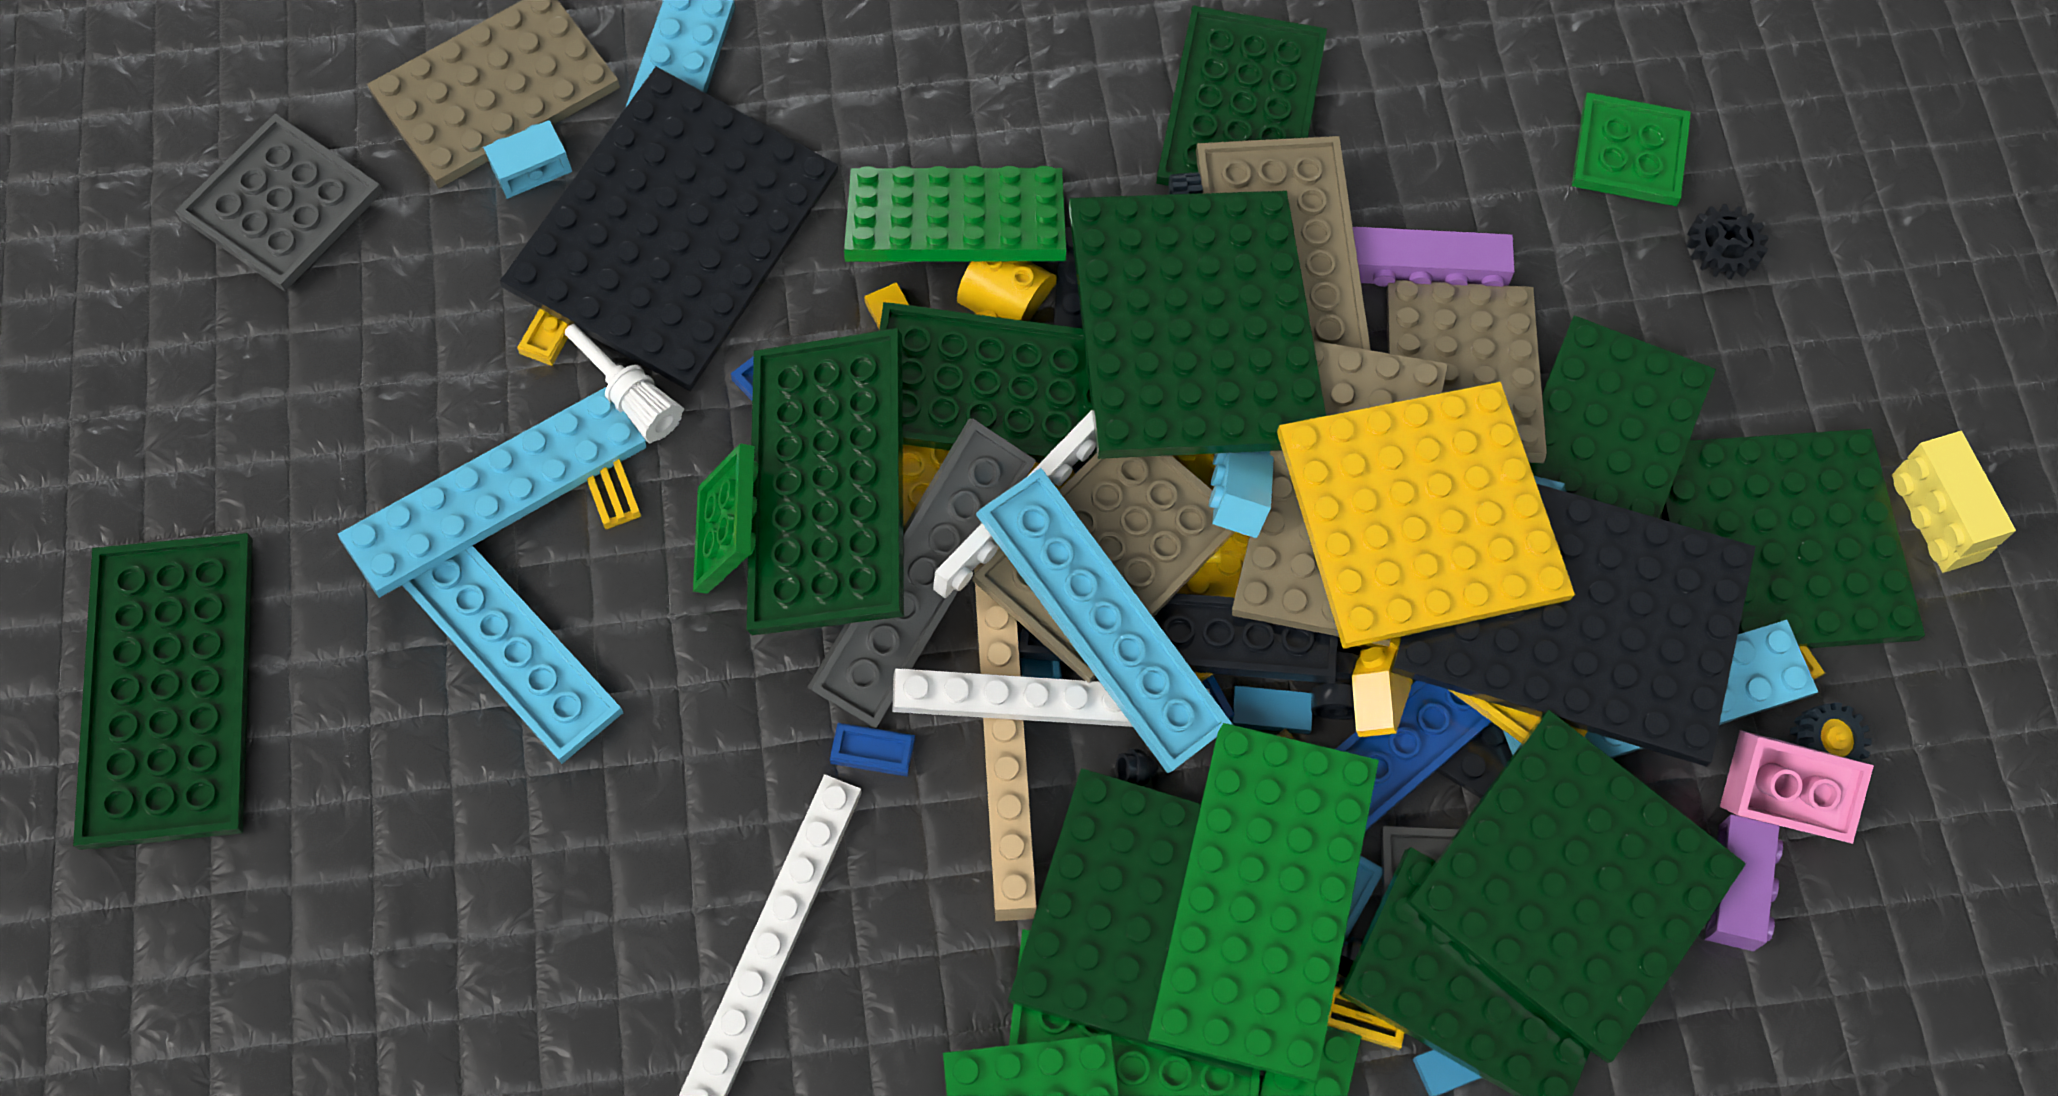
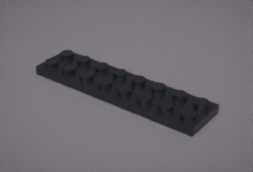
[1019,593,1338,683]

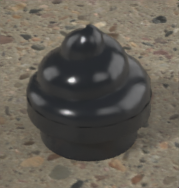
[1115,749,1158,786]

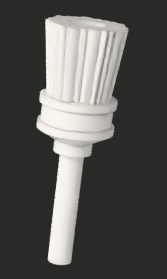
[565,324,684,444]

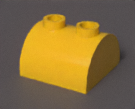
[957,261,1056,321]

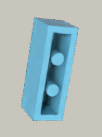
[1208,451,1274,538]

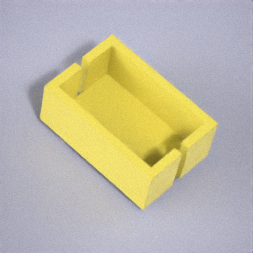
[1892,431,2016,573]

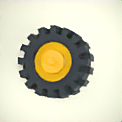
[1789,702,1872,762]

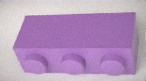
[1705,814,1783,951]

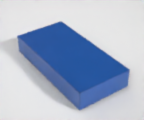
[830,723,915,777]

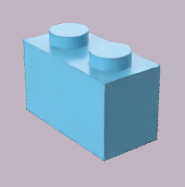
[483,120,572,199]

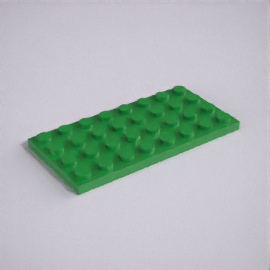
[1148,722,1379,1083]

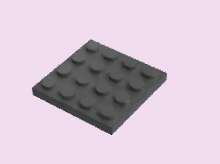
[175,114,383,291]

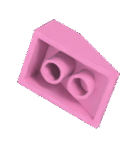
[1720,730,1874,844]

